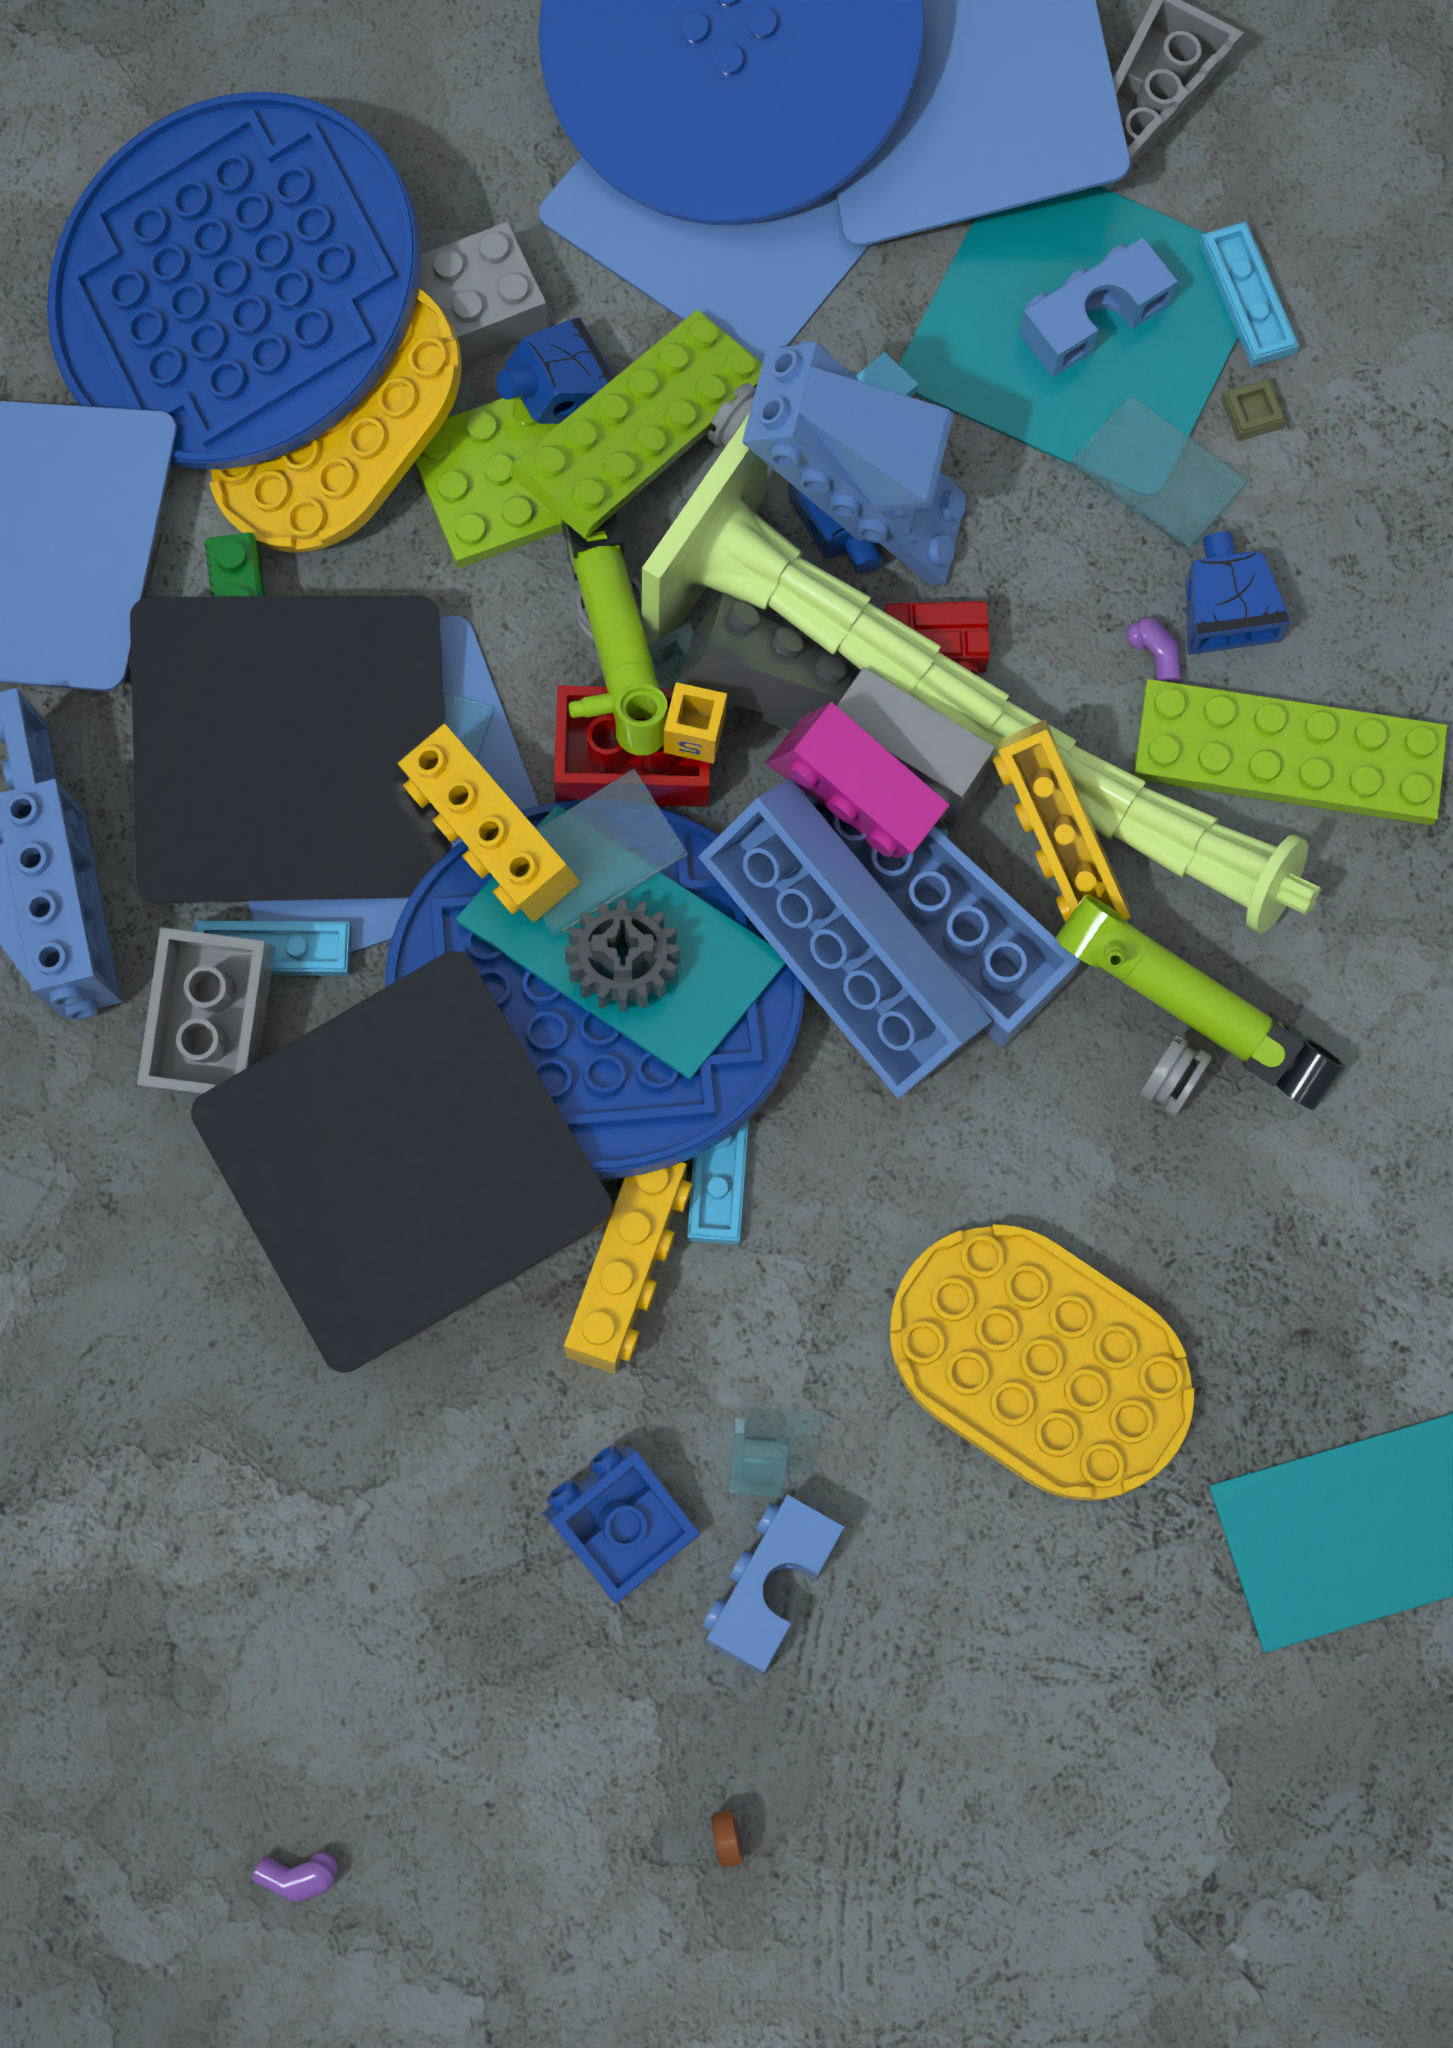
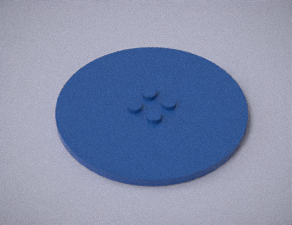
[539,0,925,225]
[47,92,421,470]
[385,800,805,1179]

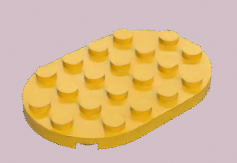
[209,288,462,552]
[889,1224,1194,1501]

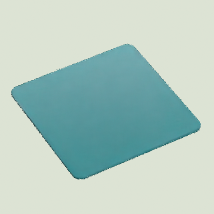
[898,186,1268,497]

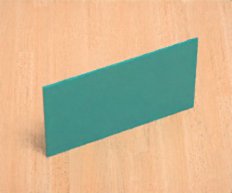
[455,804,786,1080]
[1208,1412,1453,1653]

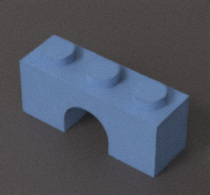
[1019,237,1178,378]
[702,1494,844,1676]

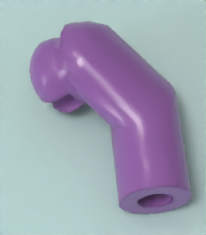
[1126,617,1182,684]
[251,1852,338,1902]

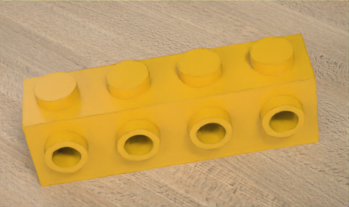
[993,719,1131,922]
[397,723,581,923]
[564,1162,693,1375]

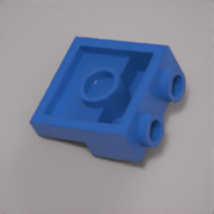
[542,1444,700,1604]

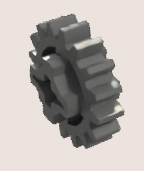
[565,899,680,1012]

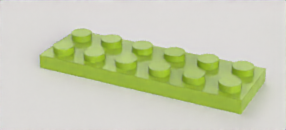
[509,310,763,539]
[1133,679,1447,826]

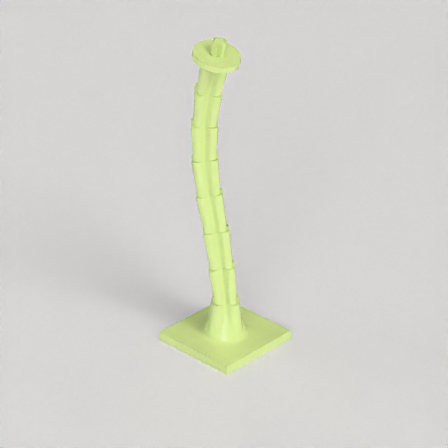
[642,412,1321,934]

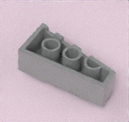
[1101,0,1244,191]

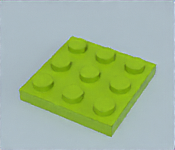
[414,398,562,569]

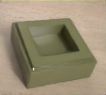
[1221,378,1287,442]

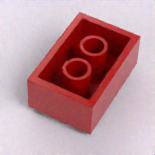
[554,685,710,807]

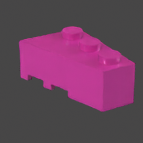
[765,702,950,858]

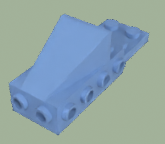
[742,341,967,585]
[0,688,123,1020]

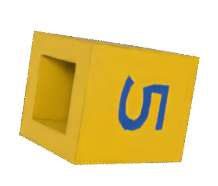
[664,682,727,764]

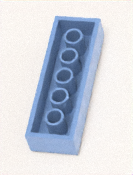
[698,778,992,1099]
[806,795,1080,1048]

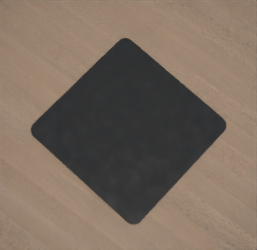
[130,595,448,903]
[191,951,612,1373]

